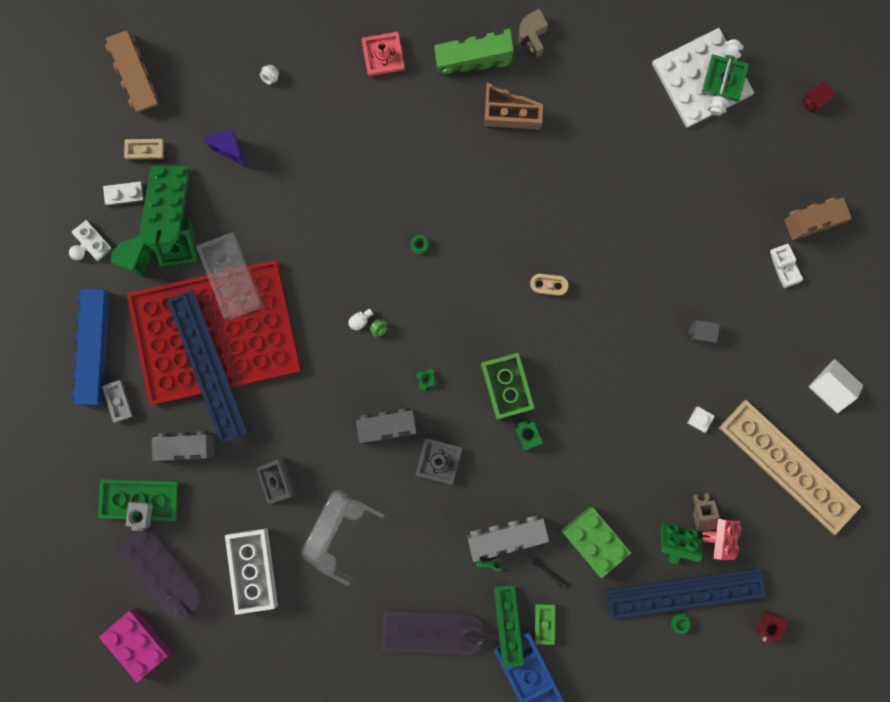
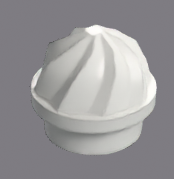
[259,65,279,85]

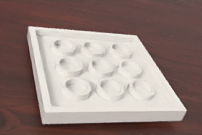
[652,28,754,128]

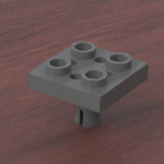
[415,438,462,485]

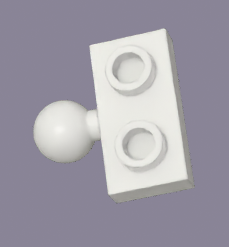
[69,220,112,261]

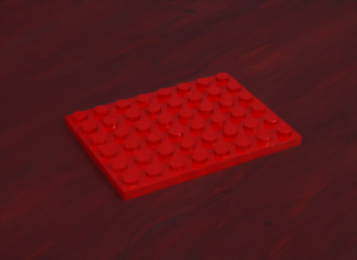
[127,260,301,405]

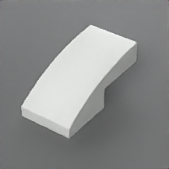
[770,244,803,288]

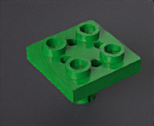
[660,522,702,564]

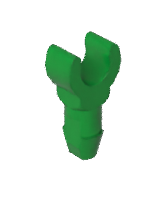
[476,557,502,571]

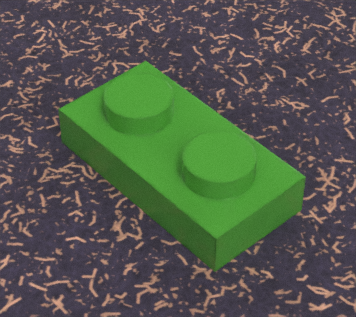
[535,604,555,645]

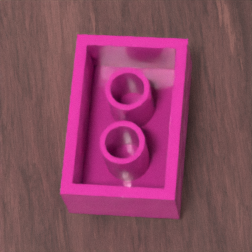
[99,608,173,682]

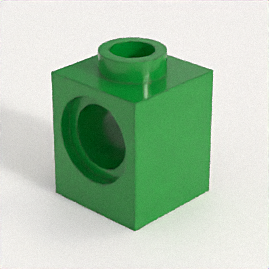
[515,420,543,451]

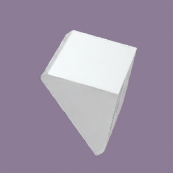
[808,359,863,413]

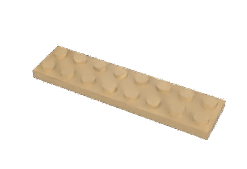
[719,400,861,535]

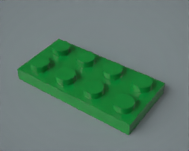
[98,479,179,521]

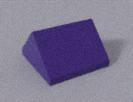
[204,129,246,167]

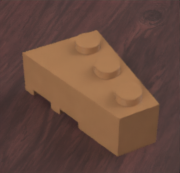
[484,83,543,129]
[784,197,852,240]

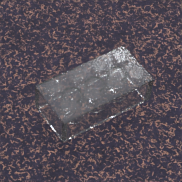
[196,232,264,321]

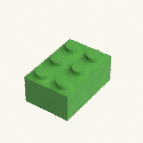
[480,352,535,420]
[561,506,631,578]

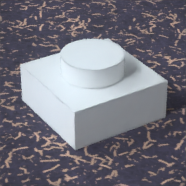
[687,407,714,433]

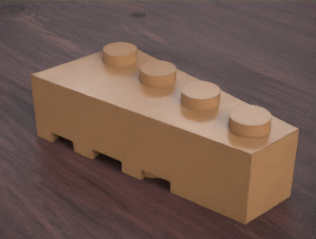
[105,30,160,113]

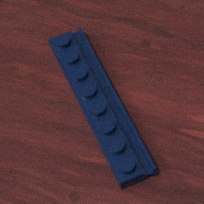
[167,289,248,444]
[606,568,766,619]

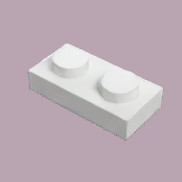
[103,181,145,206]

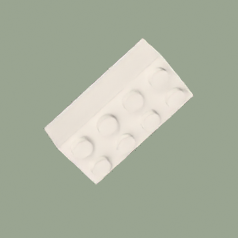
[225,528,278,615]

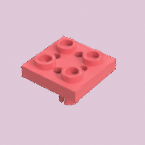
[361,32,405,76]
[702,519,741,560]

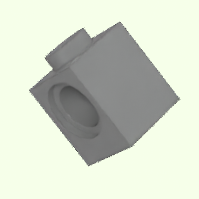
[125,501,153,531]

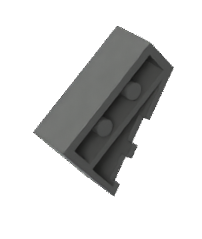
[356,408,417,443]
[152,431,215,461]

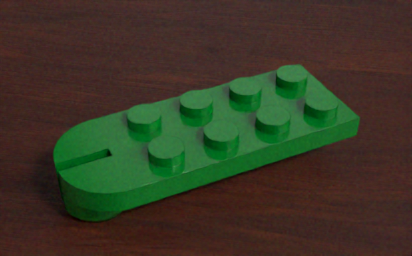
[140,166,190,254]

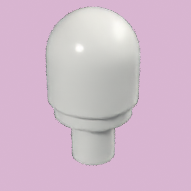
[349,309,374,330]

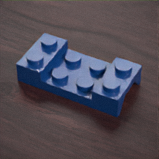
[493,630,564,702]

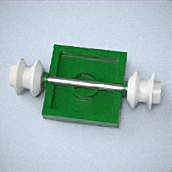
[701,39,749,116]

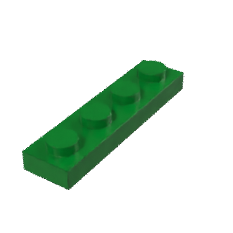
[494,586,524,668]

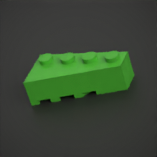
[434,29,513,75]

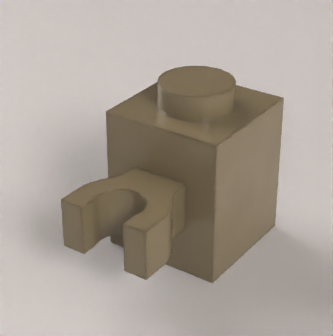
[693,493,720,532]

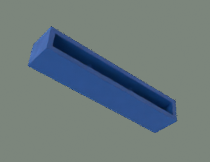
[72,289,110,406]

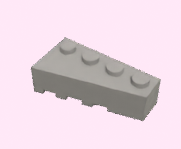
[467,515,549,562]

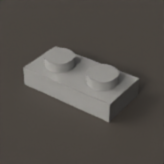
[102,380,134,423]

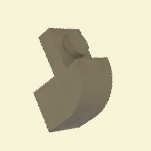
[518,9,548,58]

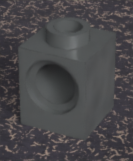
[688,320,720,344]

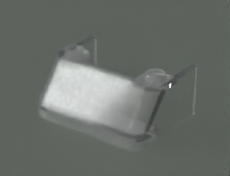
[302,490,386,586]

